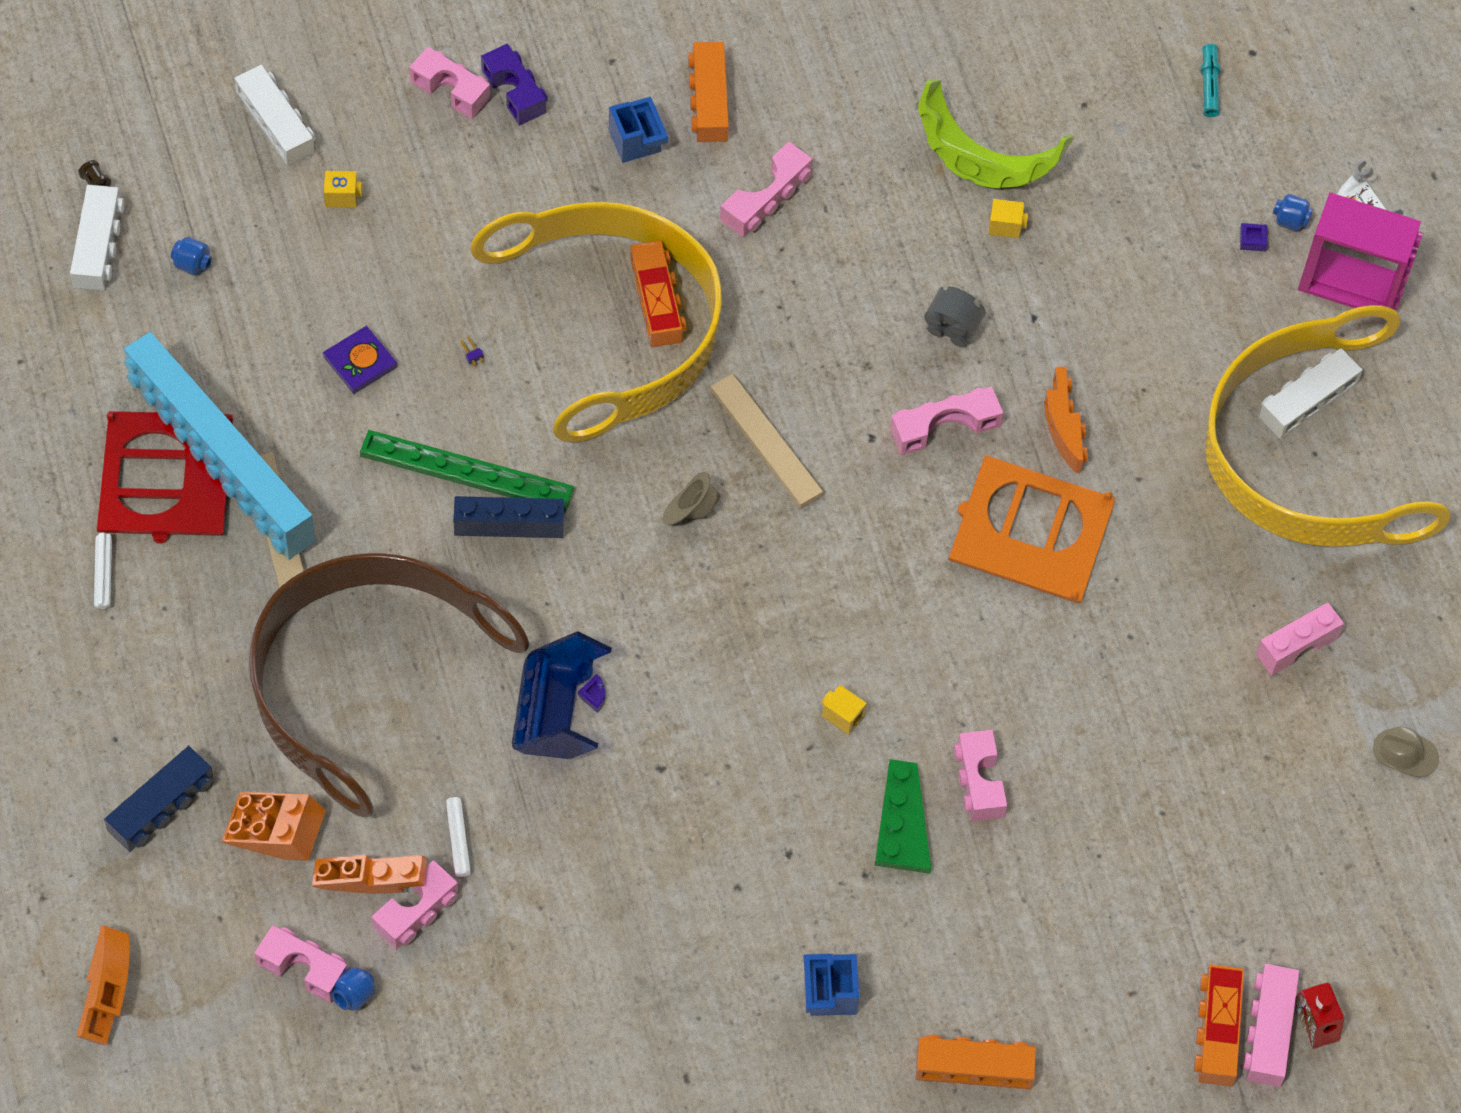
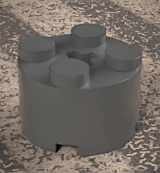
[924,286,986,347]

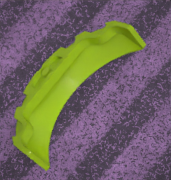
[918,78,1075,188]

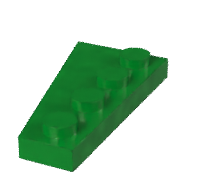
[874,759,931,874]

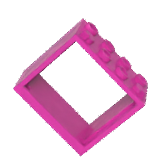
[1298,192,1423,310]

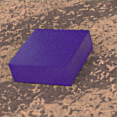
[1240,223,1267,252]

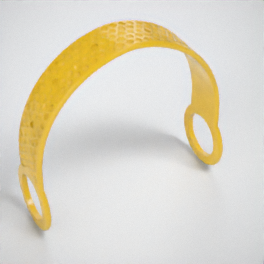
[470,202,722,442]
[1205,305,1451,547]

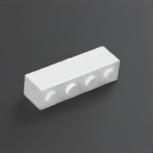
[234,65,316,166]
[70,185,124,290]
[1259,348,1363,439]

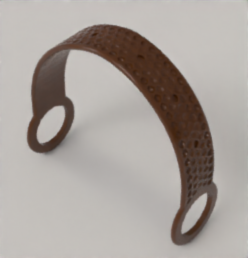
[249,553,529,818]

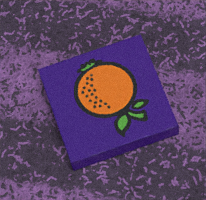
[323,325,397,394]

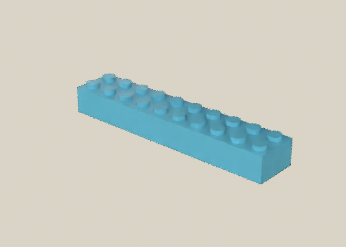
[124,332,315,560]

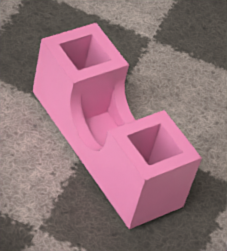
[409,47,490,119]
[1256,603,1344,676]
[953,730,1007,821]
[371,860,458,950]
[254,925,348,1003]

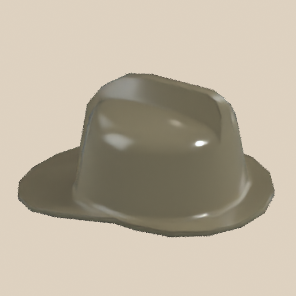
[663,472,721,525]
[1373,726,1439,777]

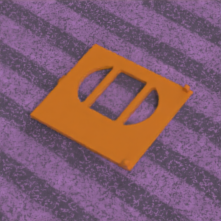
[948,455,1116,603]

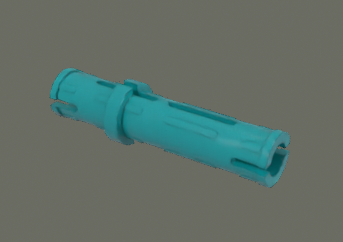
[1200,44,1221,117]

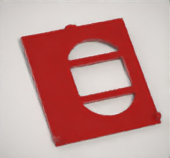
[97,411,233,544]

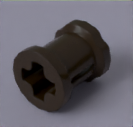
[78,160,111,187]

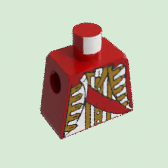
[1295,982,1344,1049]

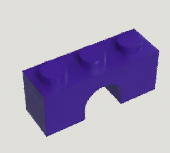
[481,43,548,126]

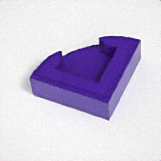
[578,674,605,713]

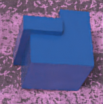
[609,96,668,163]
[803,954,859,1016]

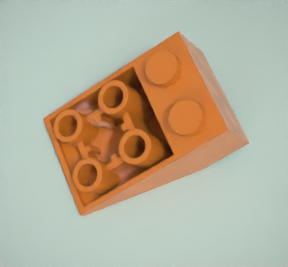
[222,791,326,861]

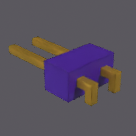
[459,336,484,367]

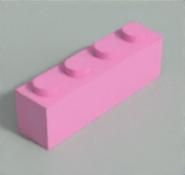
[1242,964,1299,1087]

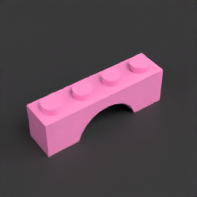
[720,142,812,238]
[890,386,1003,455]

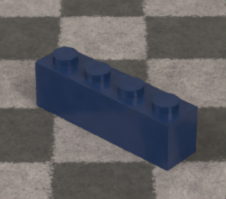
[453,496,564,538]
[104,745,214,852]

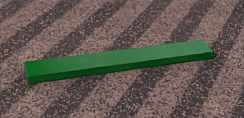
[360,430,574,513]

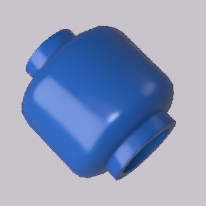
[1272,194,1313,231]
[171,237,212,275]
[332,967,375,1011]

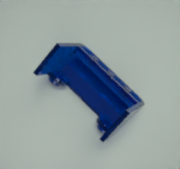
[512,631,612,759]

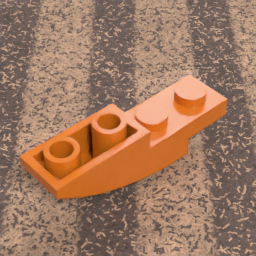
[1044,367,1087,473]
[312,855,428,893]
[76,925,130,1045]

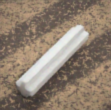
[94,533,112,610]
[446,797,471,878]

